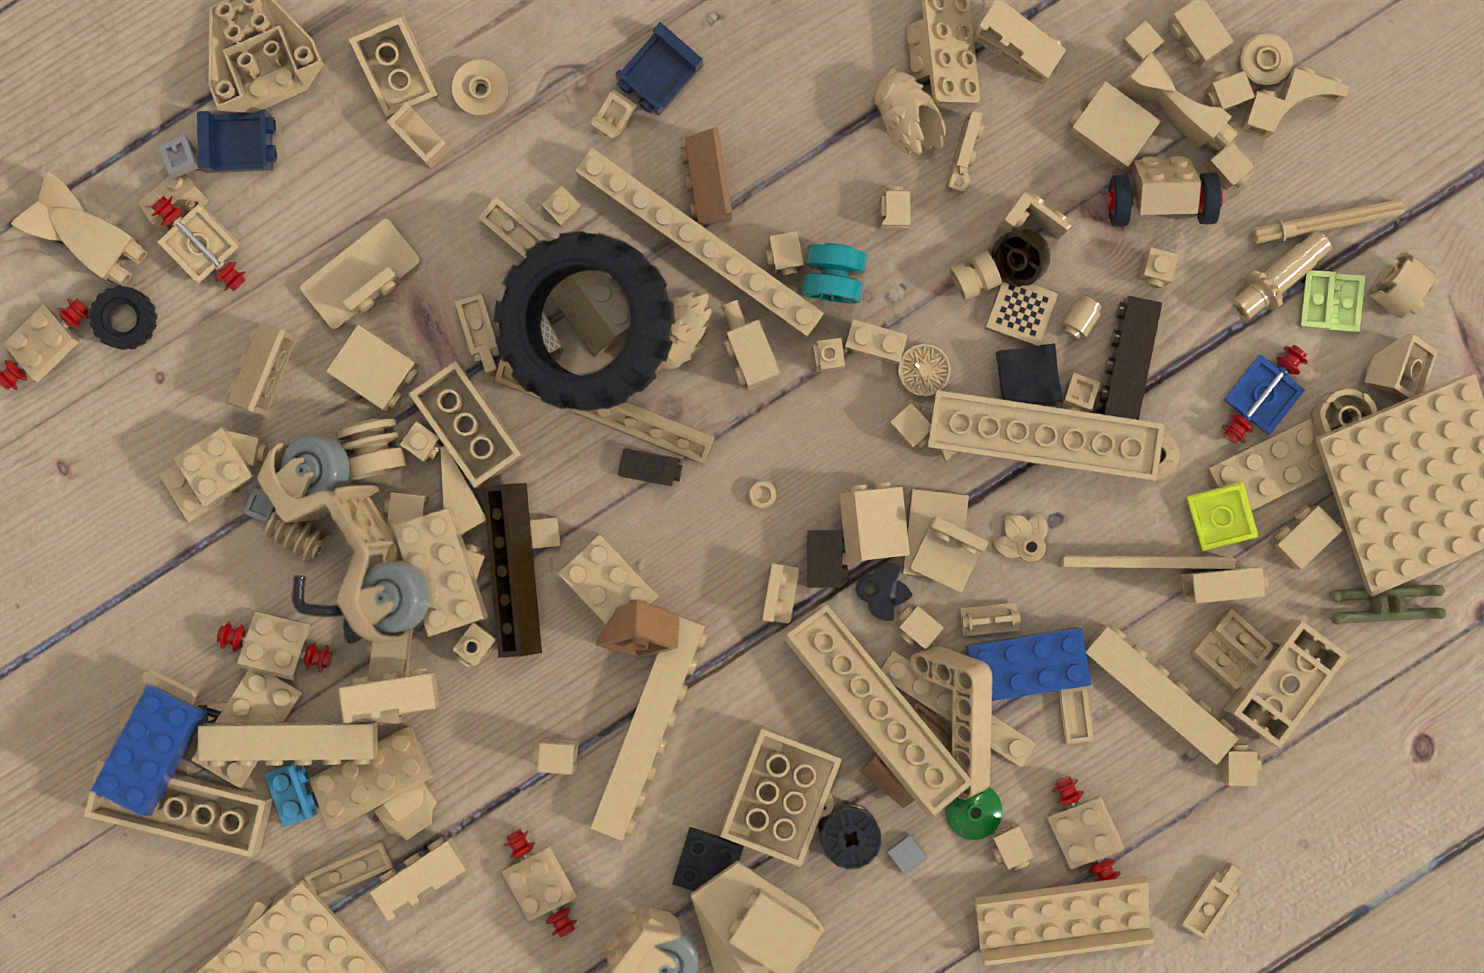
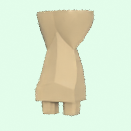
[1116,52,1238,153]
[11,171,148,286]

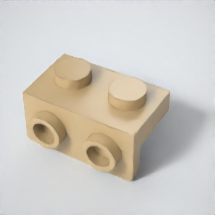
[137,173,209,235]

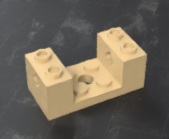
[1223,619,1349,748]

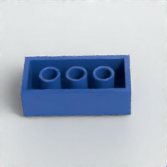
[965,627,1091,701]
[90,685,207,817]

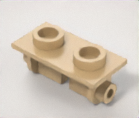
[960,602,1021,637]

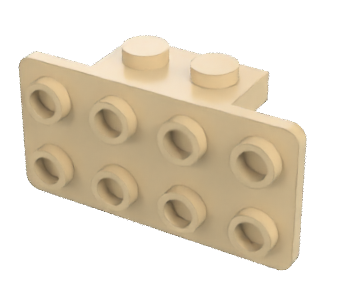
[907,0,980,104]
[300,219,420,329]

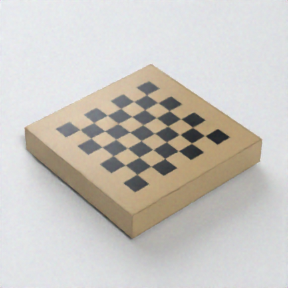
[985,280,1059,346]

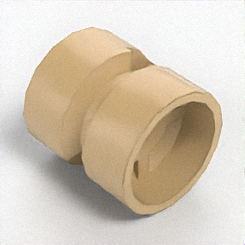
[950,251,1002,301]

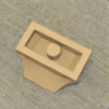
[374,782,438,840]

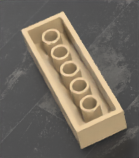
[84,757,273,858]

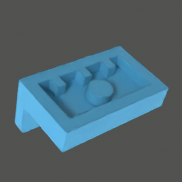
[264,762,319,827]

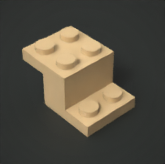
[159,428,255,523]

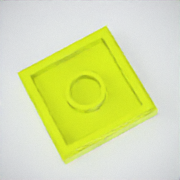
[1186,481,1259,551]

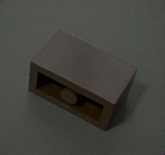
[807,530,848,588]

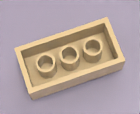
[409,361,525,489]
[393,508,488,637]

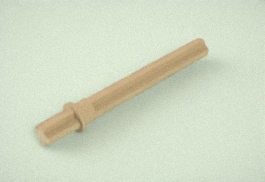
[1252,199,1405,244]

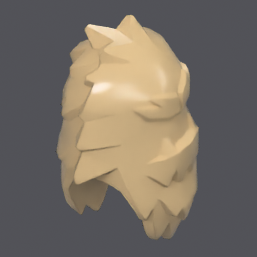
[874,68,946,155]
[656,292,713,371]

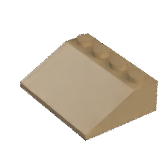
[719,725,842,867]

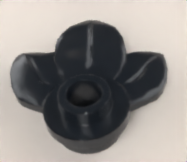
[856,564,912,621]

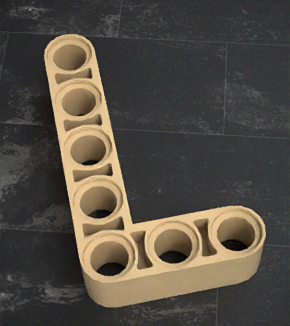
[910,645,992,800]

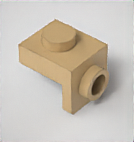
[590,90,637,138]

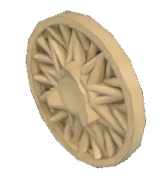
[1239,33,1293,86]
[898,344,951,397]

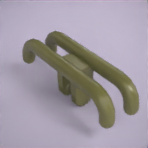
[1329,585,1446,625]

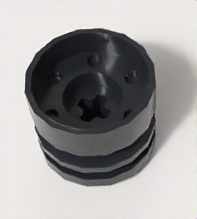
[819,802,881,869]

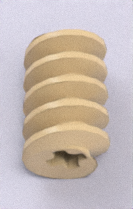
[265,509,330,563]

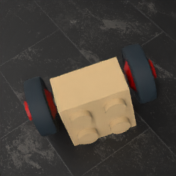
[1106,156,1223,226]

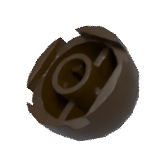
[992,229,1050,287]

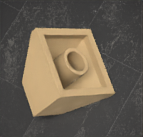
[1364,333,1438,400]

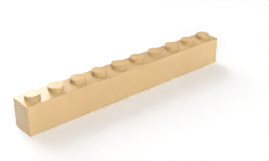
[575,148,824,340]

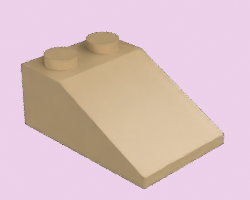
[349,10,438,117]

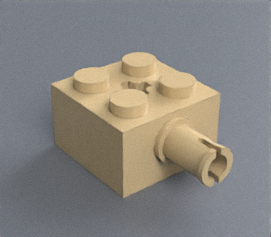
[721,300,780,390]

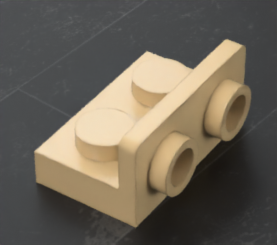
[762,563,799,623]

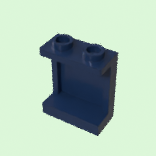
[615,22,703,115]
[197,109,277,173]

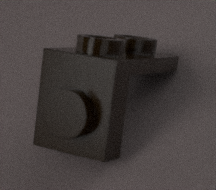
[618,449,683,487]

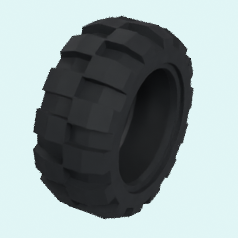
[493,231,675,411]

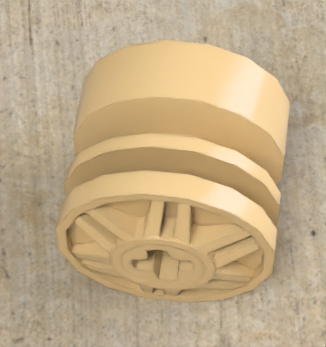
[336,418,407,480]

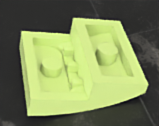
[1301,270,1366,333]

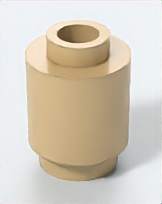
[1062,296,1102,340]

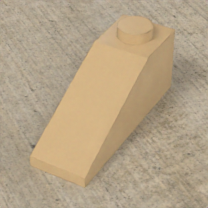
[441,445,486,536]

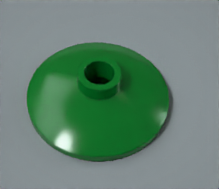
[946,787,1003,840]

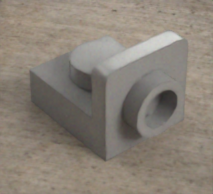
[158,135,199,179]

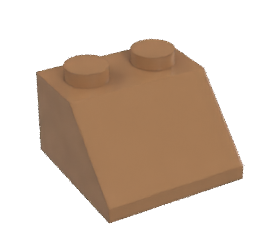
[596,599,679,658]

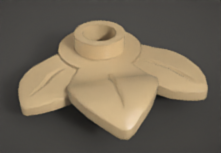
[993,513,1048,563]

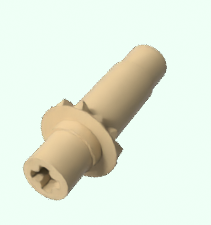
[1231,231,1332,321]

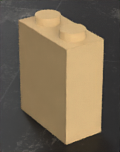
[1068,81,1161,172]
[326,325,419,411]
[839,482,910,562]
[1181,567,1268,603]
[727,888,820,973]

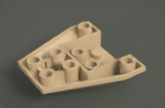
[208,0,324,113]
[690,861,824,973]

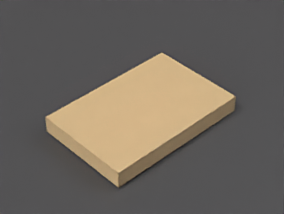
[903,489,969,576]

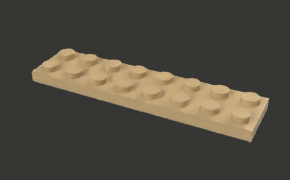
[927,390,1165,481]
[783,605,974,819]

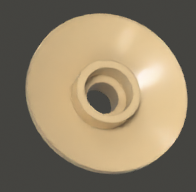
[452,59,509,116]

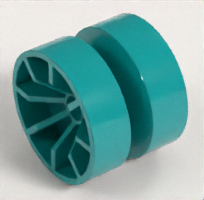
[801,243,868,304]

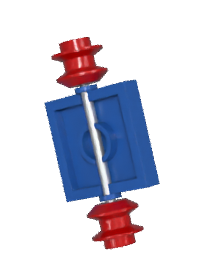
[1222,345,1308,444]

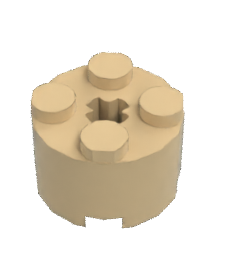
[1370,252,1440,318]
[1311,388,1377,436]

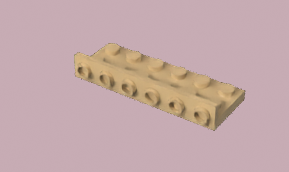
[975,875,1154,966]

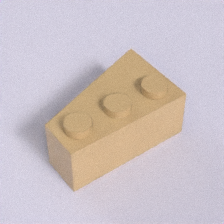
[973,0,1066,84]
[339,668,440,723]
[369,837,470,922]

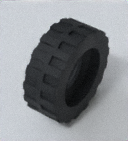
[89,286,158,350]

